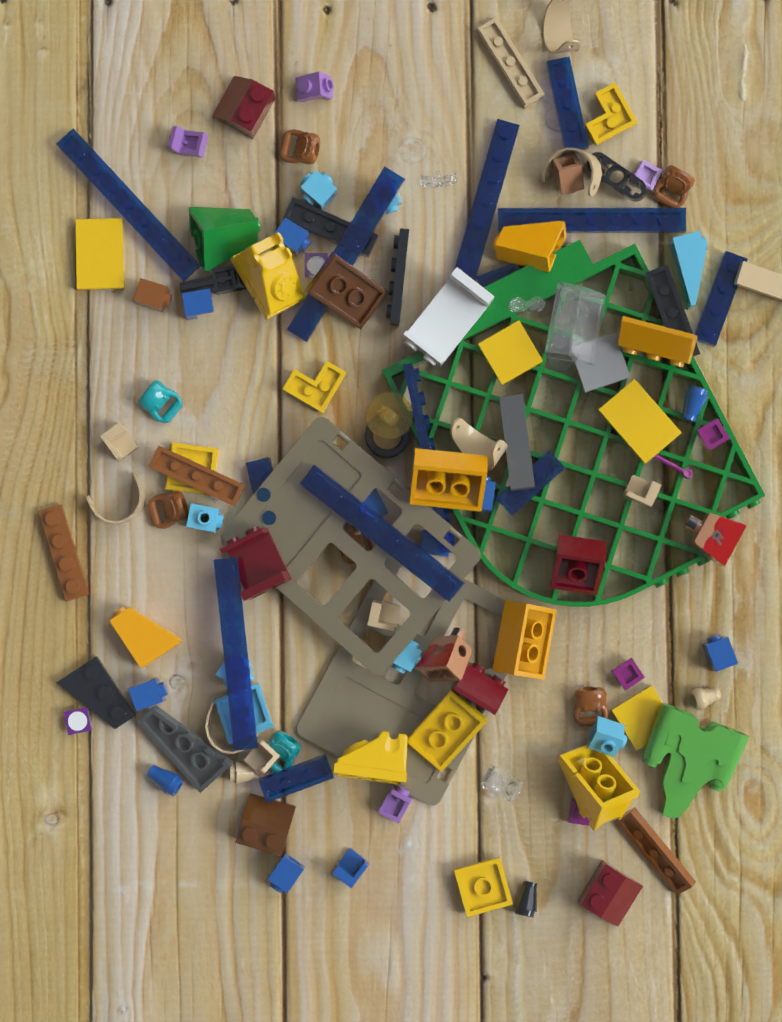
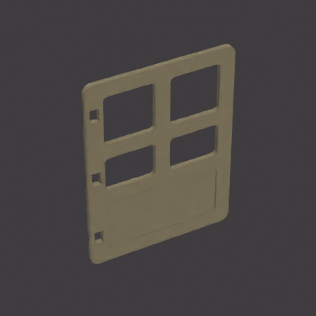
[223,417,481,675]
[297,545,507,805]

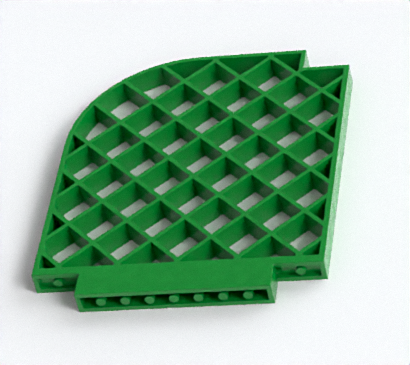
[382,239,765,607]

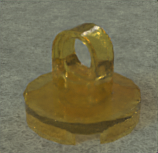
[366,392,413,439]

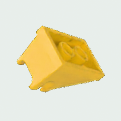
[230,232,306,320]
[333,731,407,786]
[558,744,640,831]

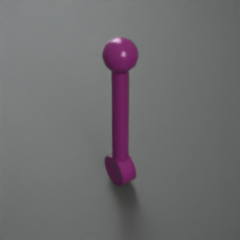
[652,454,693,479]

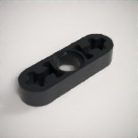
[587,152,647,202]

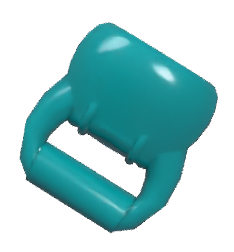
[138,380,183,424]
[267,730,301,775]

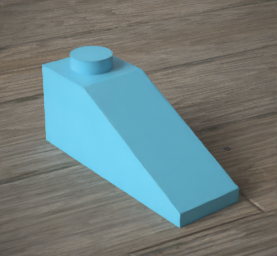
[669,231,708,310]

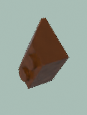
[235,793,296,856]

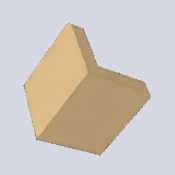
[100,422,138,461]
[623,475,661,508]
[367,599,401,631]
[243,740,280,777]

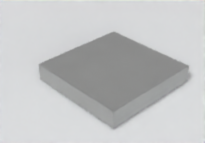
[569,332,630,393]

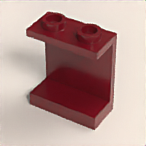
[220,526,292,601]

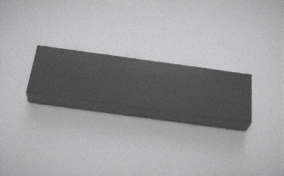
[499,394,535,491]

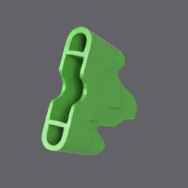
[643,703,749,819]

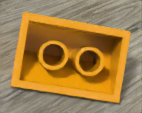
[618,316,698,367]
[409,448,488,512]
[492,600,557,680]

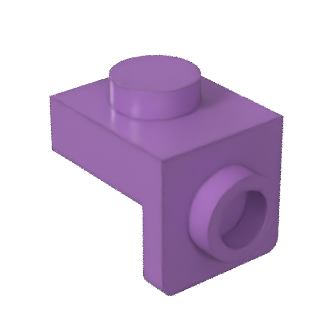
[295,71,334,102]
[168,126,209,158]
[378,785,413,824]

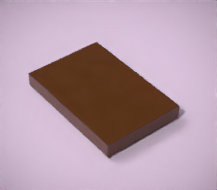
[305,251,388,330]

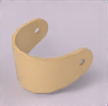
[542,0,580,54]
[542,148,602,197]
[450,418,508,470]
[86,473,146,524]
[205,702,260,754]

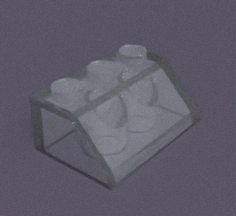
[545,282,606,365]

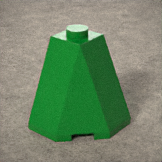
[188,207,261,271]

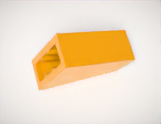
[493,221,567,272]
[109,606,183,668]

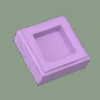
[634,159,663,192]

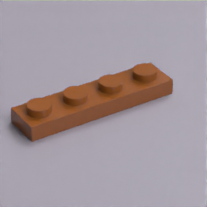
[148,445,246,507]
[38,504,90,602]
[616,807,696,895]

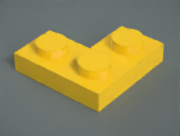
[585,82,638,147]
[282,361,347,414]

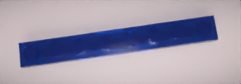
[454,119,520,281]
[56,128,201,282]
[287,166,406,342]
[498,208,686,233]
[403,363,455,553]
[300,465,465,602]
[214,557,258,751]

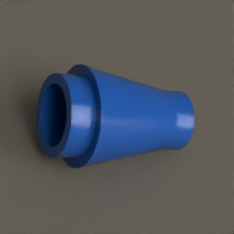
[682,385,708,421]
[146,765,184,796]

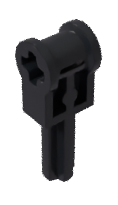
[179,265,247,295]

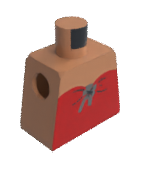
[684,513,746,567]
[415,627,472,682]

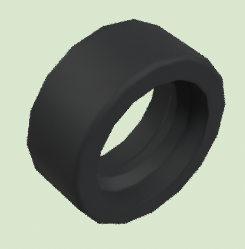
[365,412,410,458]

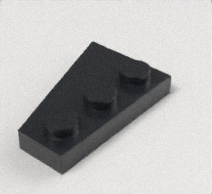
[56,656,136,729]

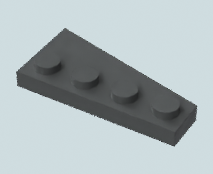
[137,705,234,793]

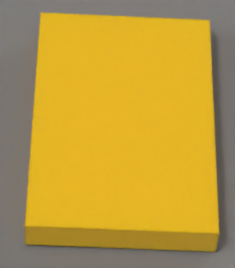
[75,218,125,291]
[598,379,682,464]
[407,688,488,772]

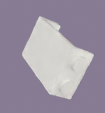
[403,267,494,367]

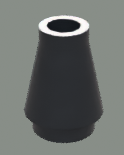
[514,881,537,918]

